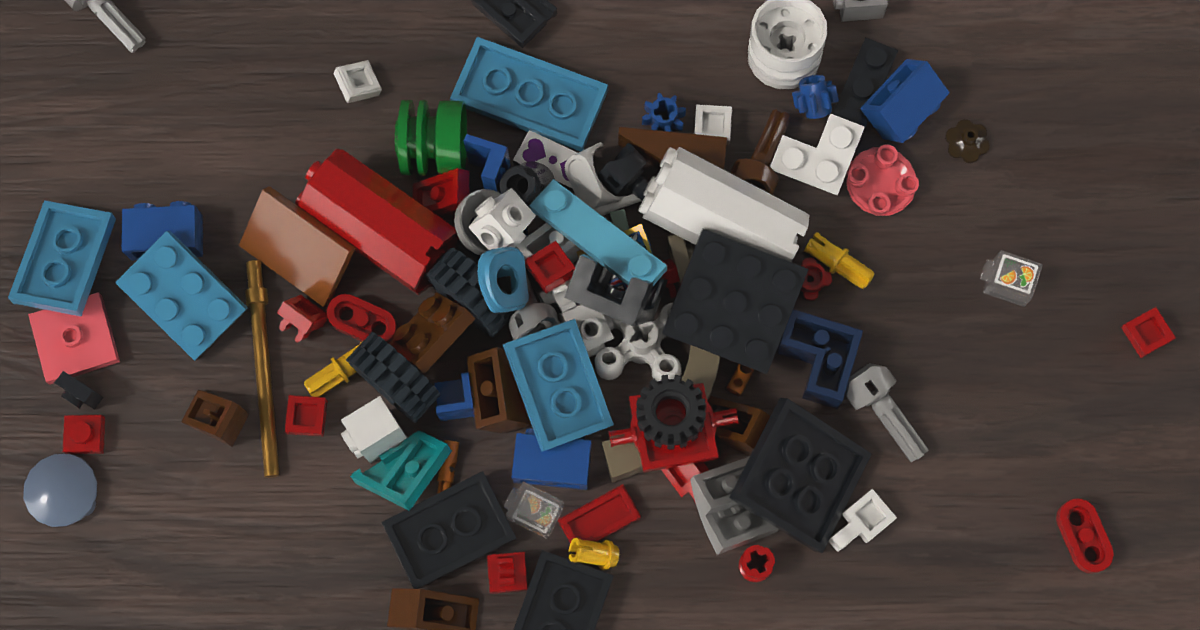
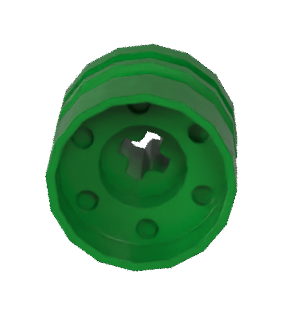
[395,100,467,176]

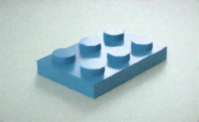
[8,200,116,317]
[115,230,248,361]
[503,319,614,452]

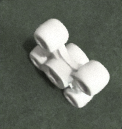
[595,303,681,382]

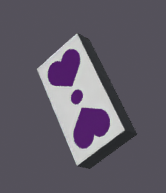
[513,130,577,193]

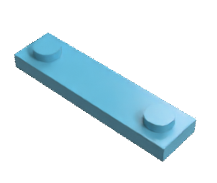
[529,179,667,286]

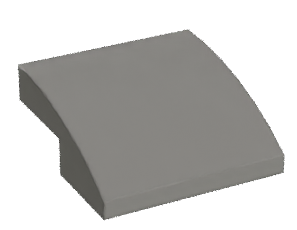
[690,456,779,555]

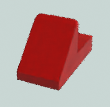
[412,168,470,220]

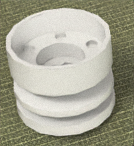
[748,0,827,89]

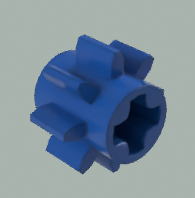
[792,75,839,119]
[642,93,686,132]

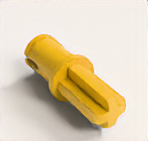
[804,232,875,289]
[304,341,363,397]

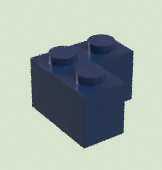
[777,309,863,409]

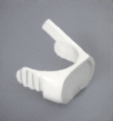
[565,142,642,216]

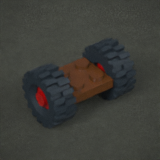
[346,248,517,423]

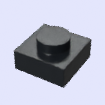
[55,371,103,409]

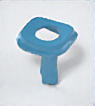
[478,247,529,313]

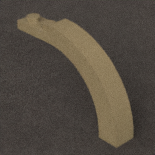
[602,235,720,483]

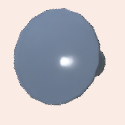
[23,454,97,527]

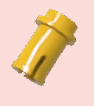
[569,538,620,570]

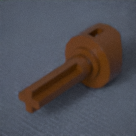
[730,109,790,195]

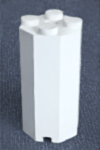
[638,147,810,262]

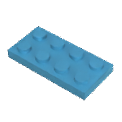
[450,37,609,152]

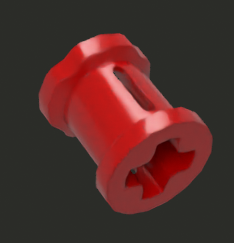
[738,545,775,583]

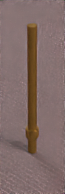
[245,260,280,478]

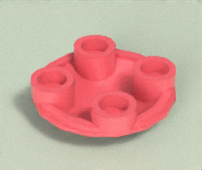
[846,145,919,216]

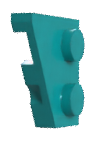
[350,431,452,511]

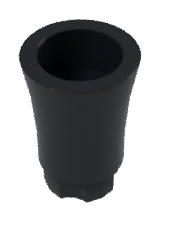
[500,161,555,208]

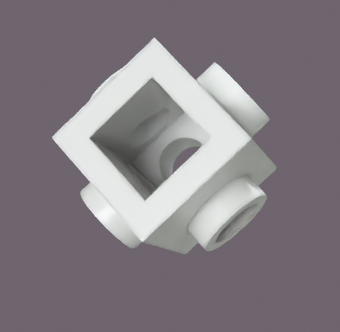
[469,188,536,250]
[557,304,614,357]

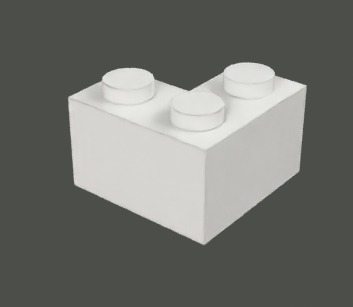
[770,114,865,196]

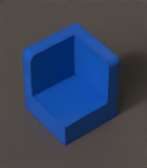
[434,372,474,422]

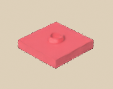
[28,292,120,385]

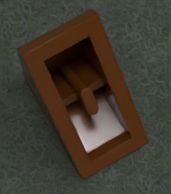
[181,390,249,447]

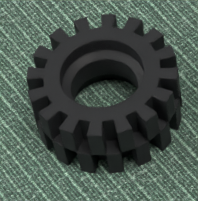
[636,375,706,449]

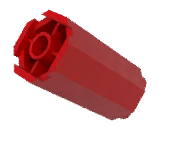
[295,148,461,296]

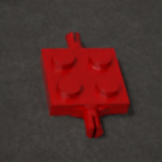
[608,383,738,473]

